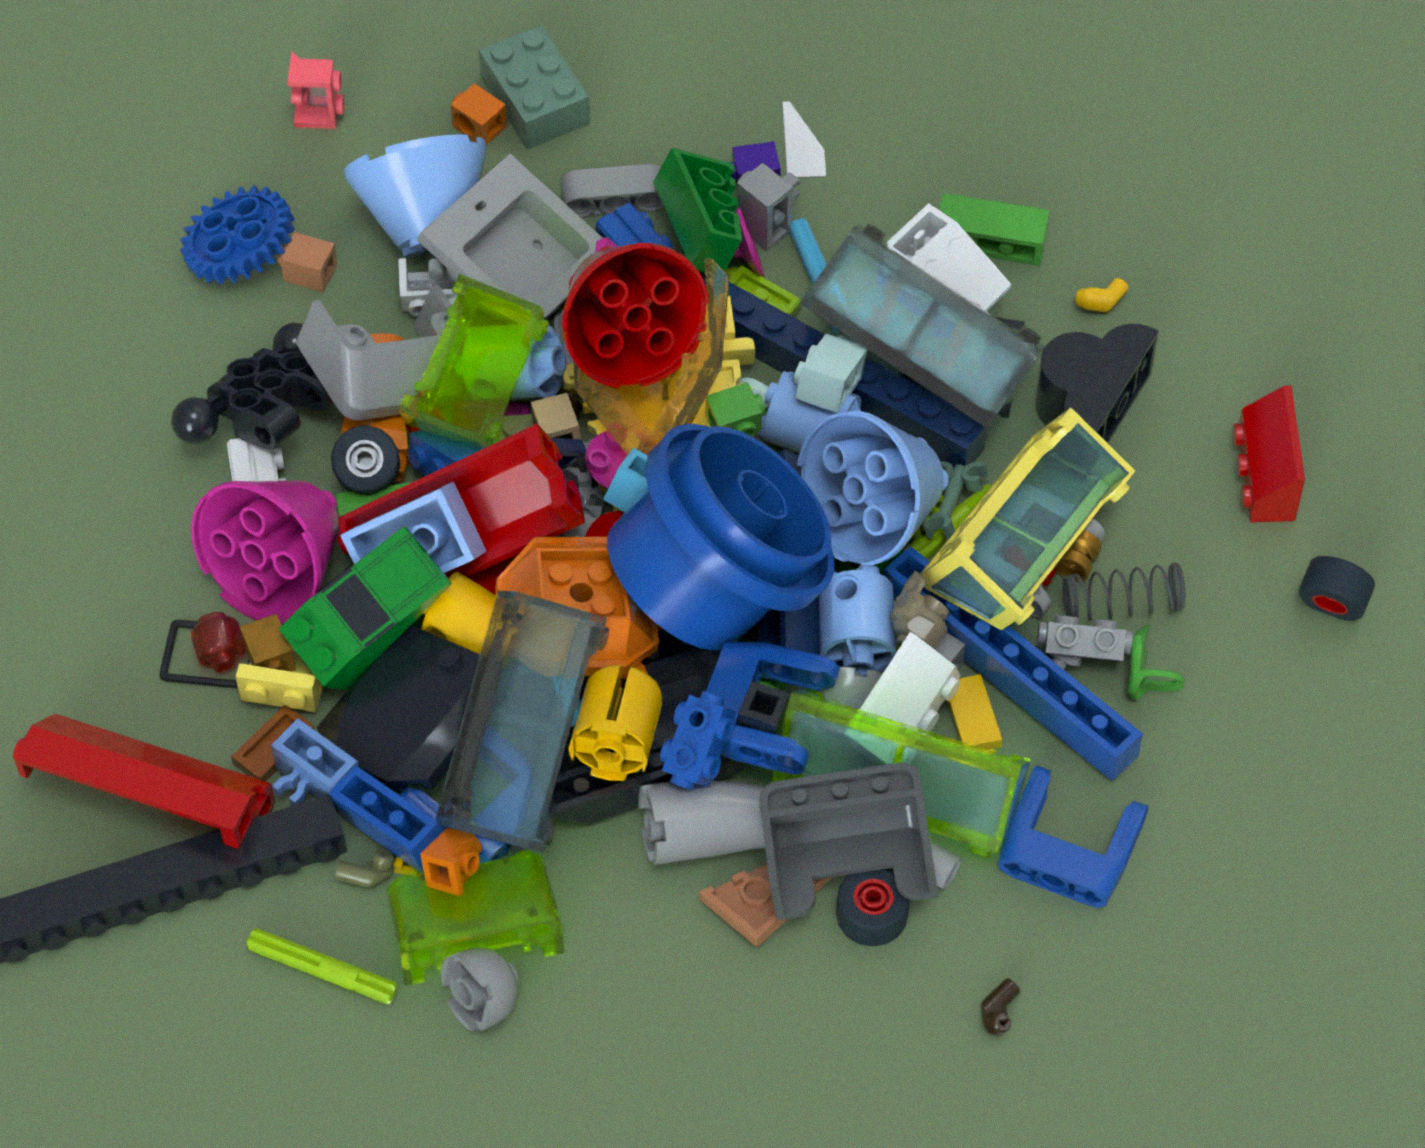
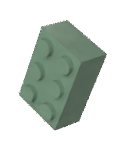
[479,25,590,149]

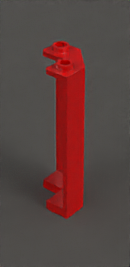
[337,424,585,579]
[13,713,276,849]

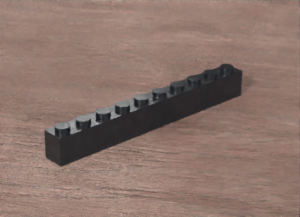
[0,794,347,964]

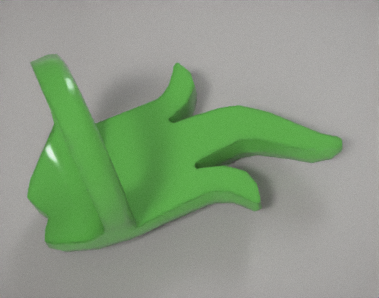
[1127,625,1185,700]

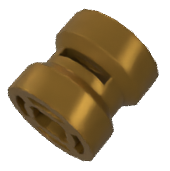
[1055,530,1102,582]

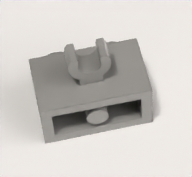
[737,163,801,252]

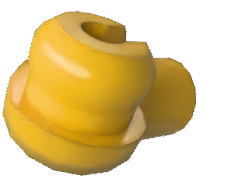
[1075,278,1129,312]

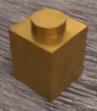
[239,614,296,672]

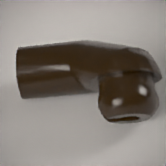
[981,978,1020,1035]

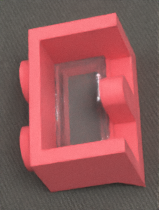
[287,51,345,129]

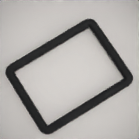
[160,620,250,688]

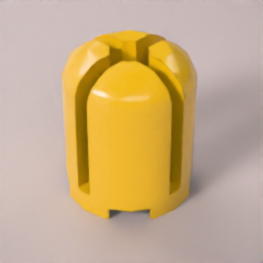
[568,665,662,781]

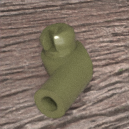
[336,849,395,888]

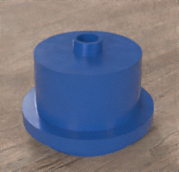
[607,424,834,651]

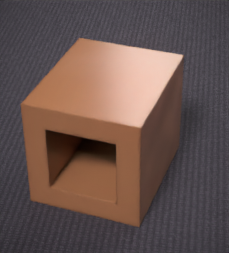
[278,232,338,293]

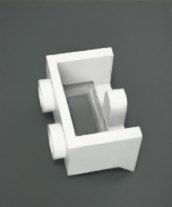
[399,258,475,316]

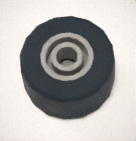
[331,425,401,494]

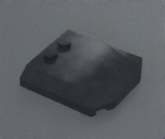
[316,625,517,790]

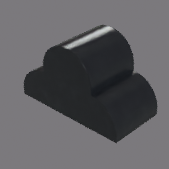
[1036,324,1159,480]

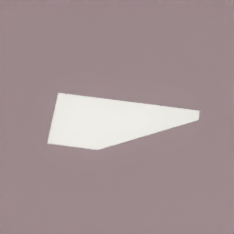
[783,101,826,177]

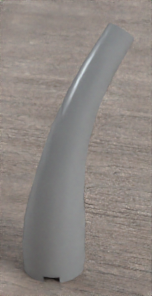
[638,780,962,890]

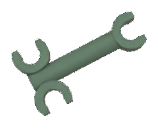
[923,462,988,539]

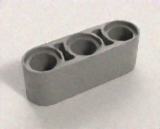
[560,164,664,218]

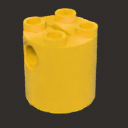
[421,572,521,670]

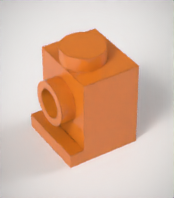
[420,827,482,896]

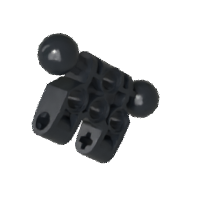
[171,322,334,450]

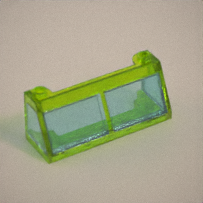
[772,688,1031,858]

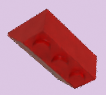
[1232,385,1305,523]

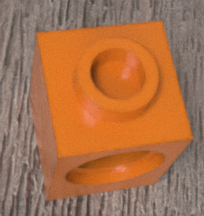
[450,83,507,146]

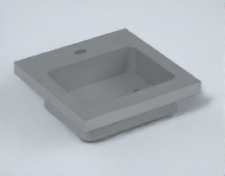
[417,154,602,327]

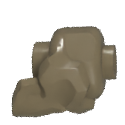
[890,571,950,649]

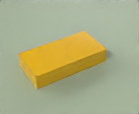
[946,674,1002,755]

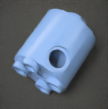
[456,324,567,402]
[756,371,861,454]
[819,565,897,677]

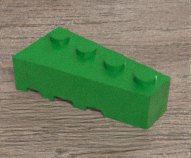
[653,147,742,275]

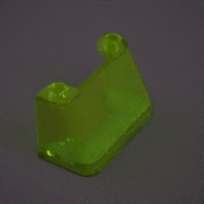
[398,274,549,449]
[386,851,564,986]

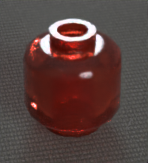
[191,612,246,672]

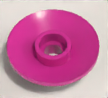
[734,207,765,277]

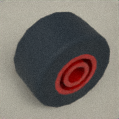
[1299,556,1375,621]
[836,869,910,946]

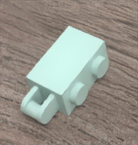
[793,334,868,413]

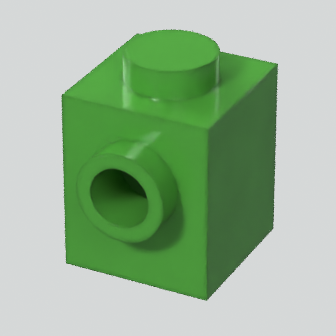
[705,382,766,437]

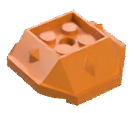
[495,536,659,677]

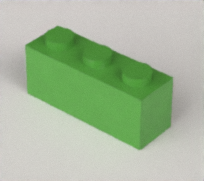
[939,193,1050,266]

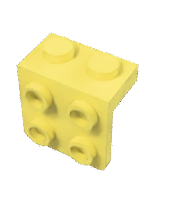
[235,643,323,713]

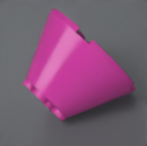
[191,480,339,623]

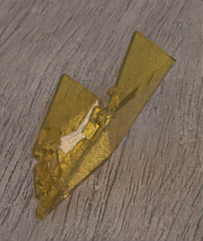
[569,258,730,456]

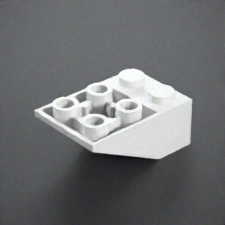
[880,203,1012,325]

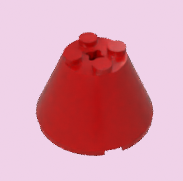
[562,243,709,388]

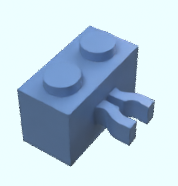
[271,718,358,810]

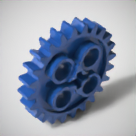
[180,185,295,285]

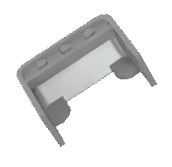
[296,284,469,420]

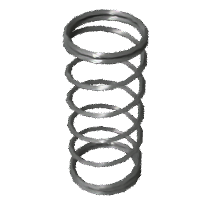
[1063,562,1186,621]

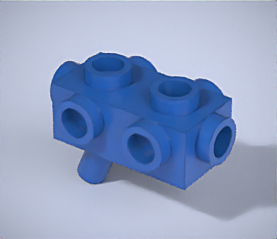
[660,691,736,790]

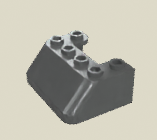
[759,763,939,921]

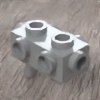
[1037,616,1133,670]

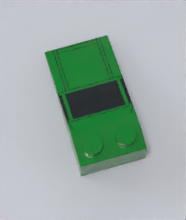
[279,526,452,690]

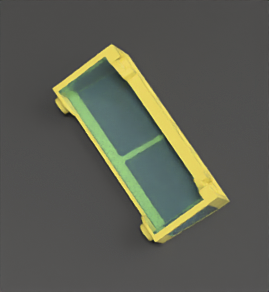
[920,407,1135,630]

